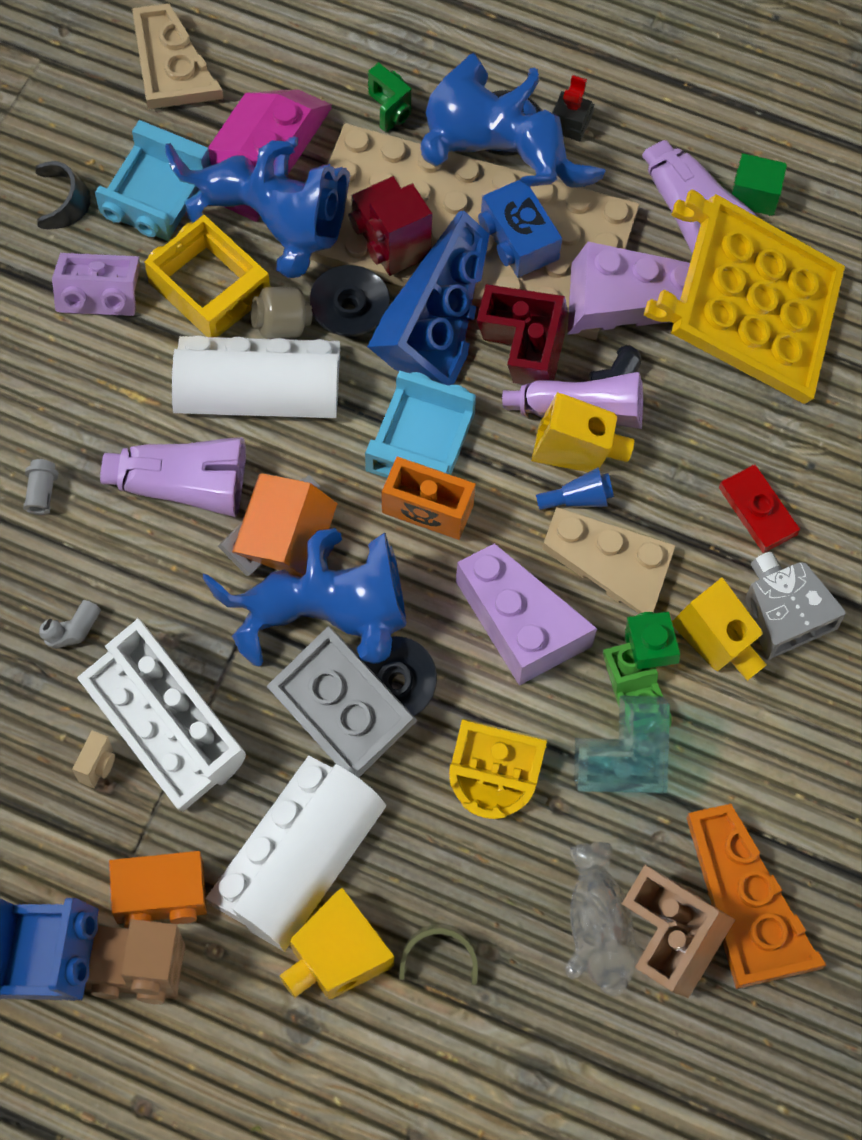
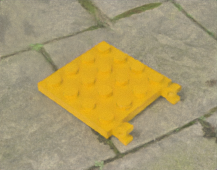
[643,189,845,404]

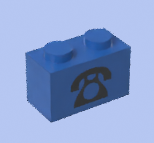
[478,180,563,278]

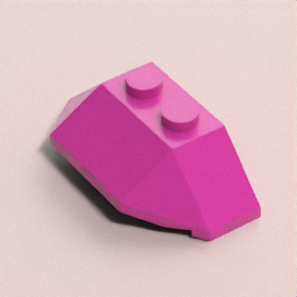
[208,89,332,222]

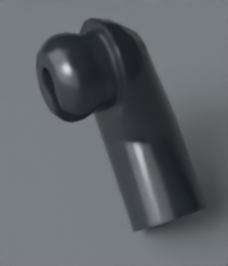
[590,345,642,381]

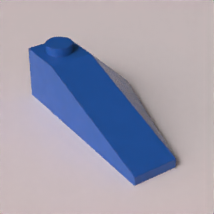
[367,211,490,386]

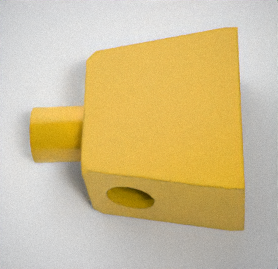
[531,392,634,472]
[672,577,767,681]
[279,888,394,999]

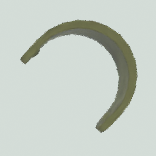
[399,924,478,985]

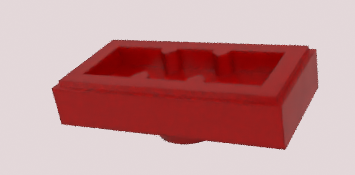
[719,464,800,553]

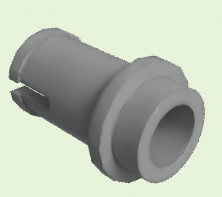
[23,459,59,515]

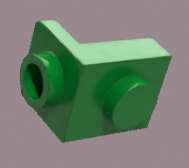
[368,62,412,133]
[625,611,680,670]

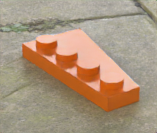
[686,803,826,989]

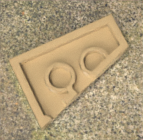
[132,3,223,109]
[542,507,676,614]

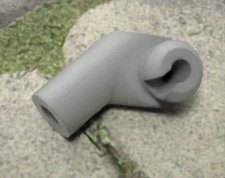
[39,600,101,649]

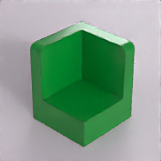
[731,153,787,216]

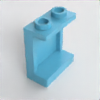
[95,120,211,241]
[365,371,476,478]

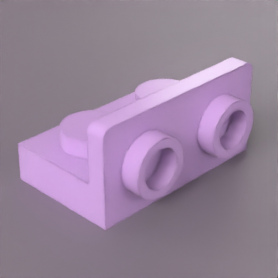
[52,253,140,316]

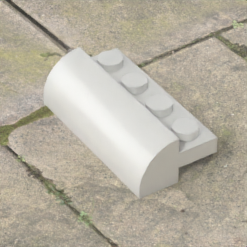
[172,336,340,418]
[77,618,246,812]
[205,755,386,952]

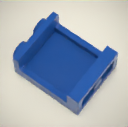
[0,898,99,1000]

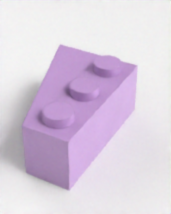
[567,242,690,335]
[456,543,597,685]

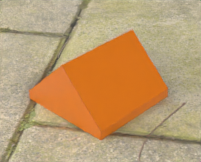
[232,473,338,577]

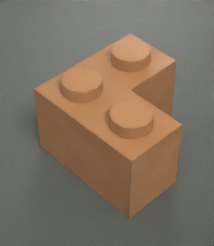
[622,865,735,998]
[85,919,186,1005]

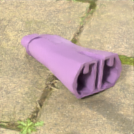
[642,140,759,254]
[502,372,643,429]
[100,437,246,517]

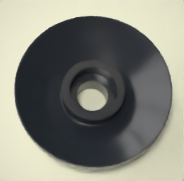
[309,265,389,336]
[359,636,437,717]

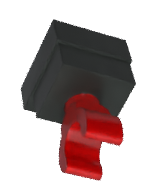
[552,75,595,142]

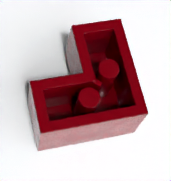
[348,176,432,276]
[477,284,569,385]

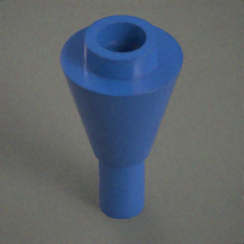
[536,467,614,510]

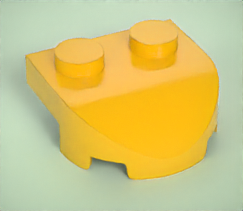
[449,718,548,819]

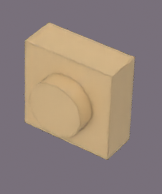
[72,730,115,789]

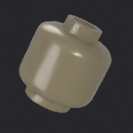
[251,287,312,339]

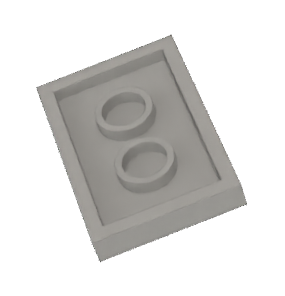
[267,626,418,778]

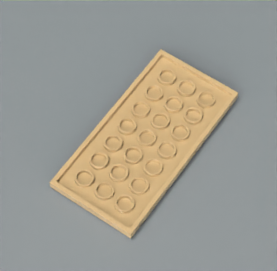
[310,123,639,341]

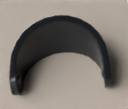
[35,161,91,230]

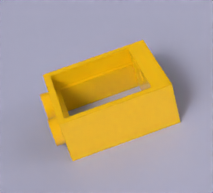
[144,215,270,337]

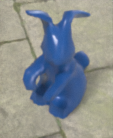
[421,53,605,188]
[165,136,350,278]
[203,528,407,667]

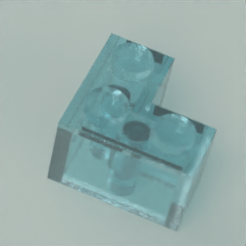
[574,696,670,793]

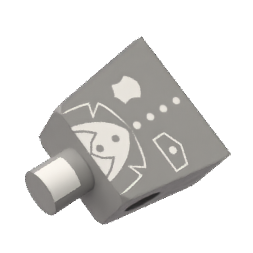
[745,552,846,660]

